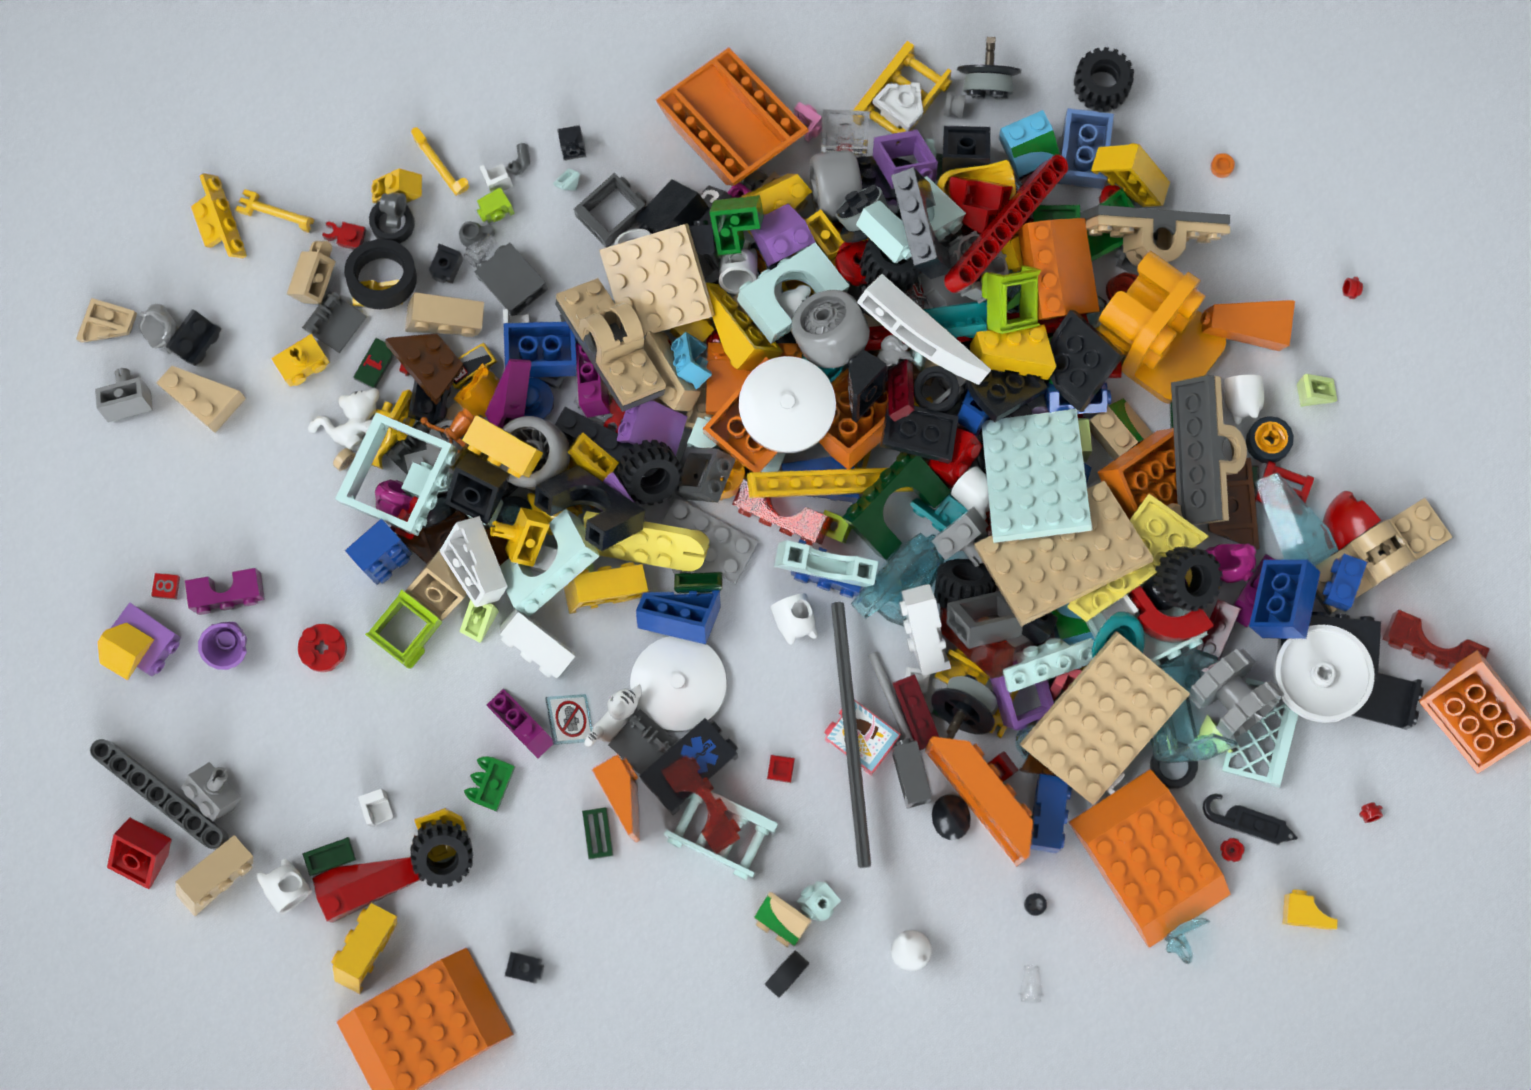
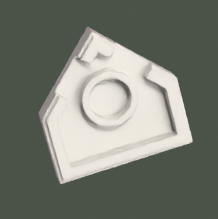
[872,82,923,131]

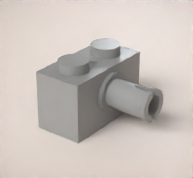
[95,368,153,422]
[931,507,988,567]
[181,762,241,823]

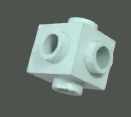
[797,881,841,921]

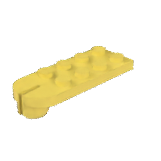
[583,511,709,571]

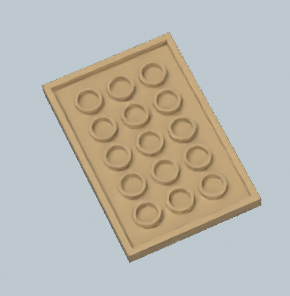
[974,481,1153,626]
[1020,631,1190,805]

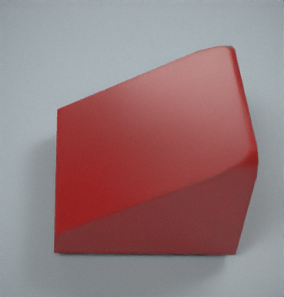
[987,751,1019,783]

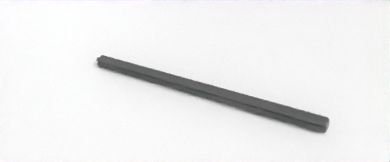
[831,602,871,868]

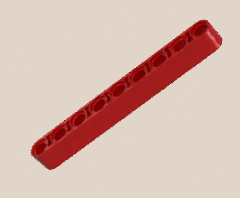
[944,155,1068,293]

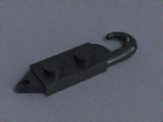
[1202,794,1298,846]

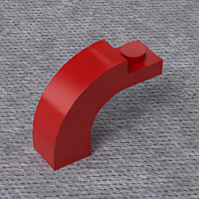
[1128,586,1214,643]

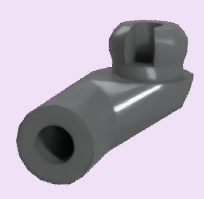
[508,143,530,175]

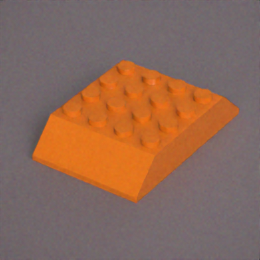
[656,47,809,186]
[925,737,1033,867]
[1068,769,1231,948]
[337,947,514,1090]

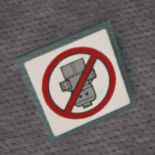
[545,694,592,745]

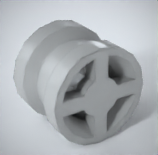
[944,93,965,118]

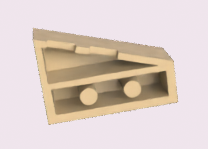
[405,292,484,337]
[156,366,246,433]
[175,835,253,916]

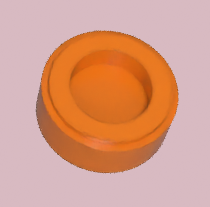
[1210,153,1235,178]

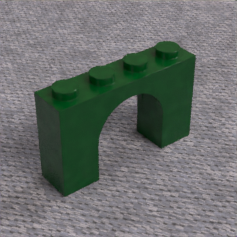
[842,452,951,560]

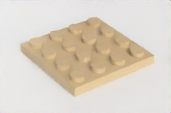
[599,223,715,336]

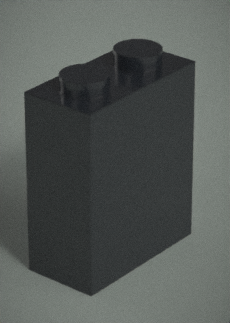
[635,179,709,234]

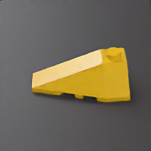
[705,282,783,371]

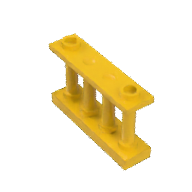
[853,41,952,144]

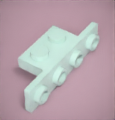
[1003,638,1094,692]

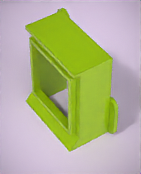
[982,265,1042,334]
[365,589,443,669]

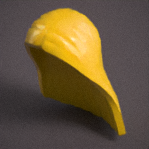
[937,160,1016,200]

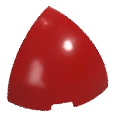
[949,177,1013,233]
[1322,491,1381,556]

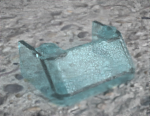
[1150,648,1238,763]

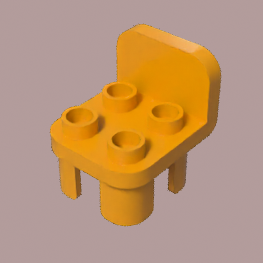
[1096,250,1226,404]

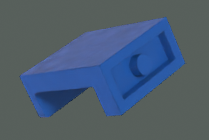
[1044,378,1111,414]

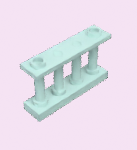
[664,787,778,880]

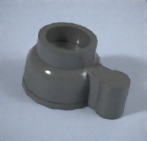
[379,192,407,229]
[459,221,495,248]

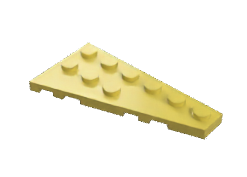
[1067,494,1209,622]

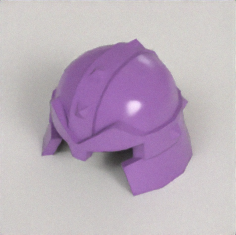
[198,622,247,670]

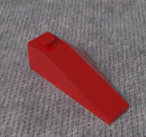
[312,857,420,923]

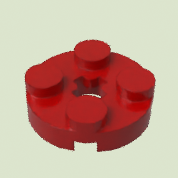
[835,240,868,286]
[298,624,347,672]

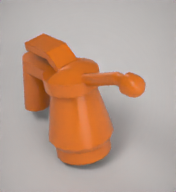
[420,408,475,454]

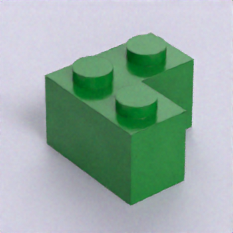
[710,195,764,255]

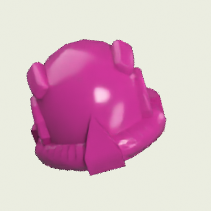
[375,479,413,518]
[1205,544,1256,583]

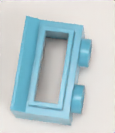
[671,332,712,390]

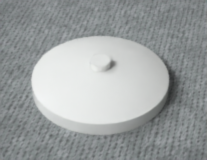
[739,356,836,453]
[1274,625,1374,723]
[630,636,727,732]

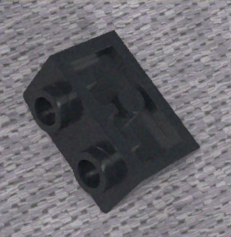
[166,309,222,366]
[408,380,451,425]

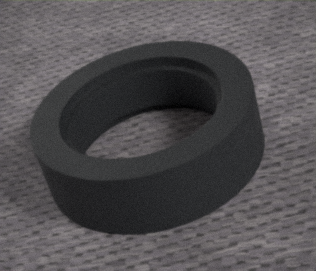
[344,239,417,310]

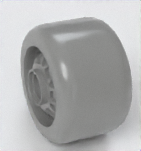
[809,150,862,223]
[791,290,870,368]
[496,416,571,490]

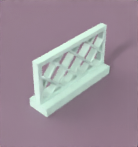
[1222,678,1298,788]

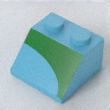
[999,110,1060,178]
[1051,603,1095,645]

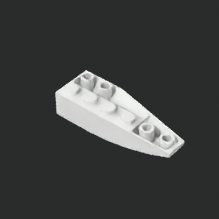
[857,274,991,385]

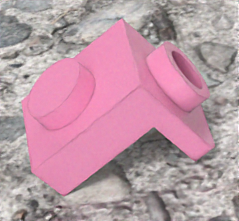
[794,102,823,142]

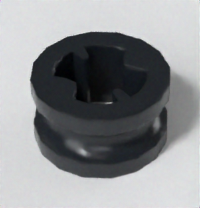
[1024,893,1047,916]

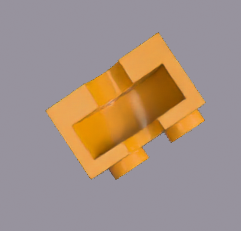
[453,363,500,418]
[720,456,746,500]

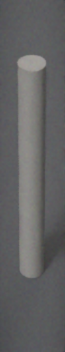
[868,652,914,742]

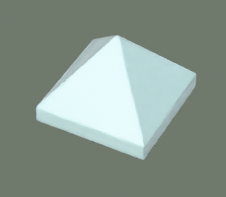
[553,169,580,191]
[908,348,926,371]

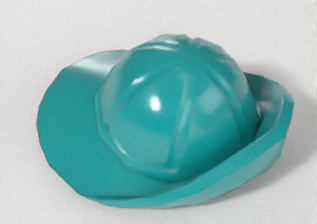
[1092,611,1145,658]

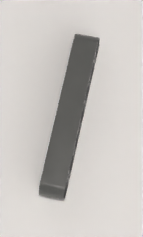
[90,739,229,850]

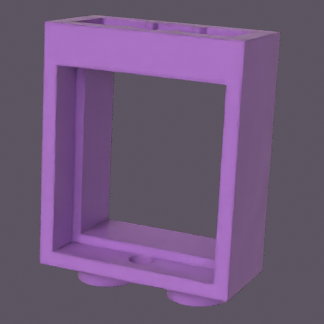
[873,130,938,189]
[988,660,1054,730]

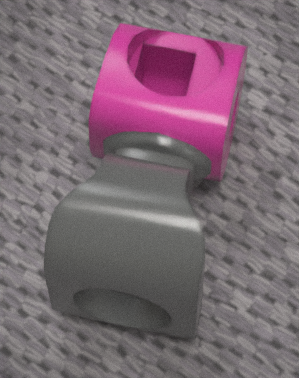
[728,168,768,198]

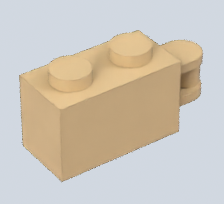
[287,241,336,304]

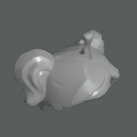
[140,304,178,354]
[876,335,914,382]

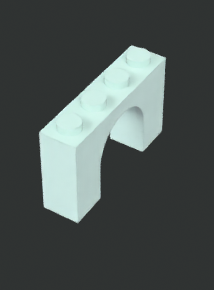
[856,176,966,263]
[737,242,849,344]
[500,509,599,617]

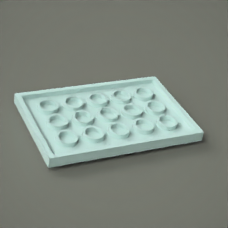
[982,409,1092,543]

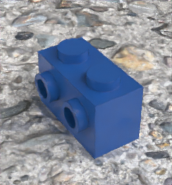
[1322,554,1367,612]

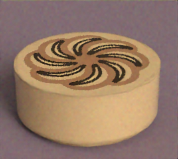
[333,448,356,471]

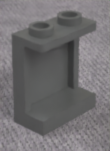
[474,242,548,316]

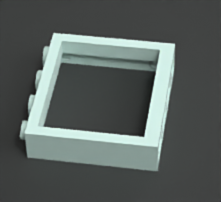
[335,412,458,536]

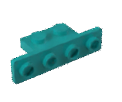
[923,300,987,338]
[910,493,988,543]

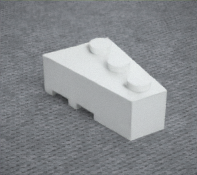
[439,516,508,607]
[899,584,951,676]
[500,608,575,678]

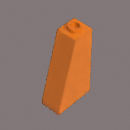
[1200,300,1295,351]

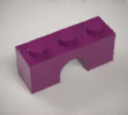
[185,568,265,615]

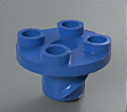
[524,377,554,419]

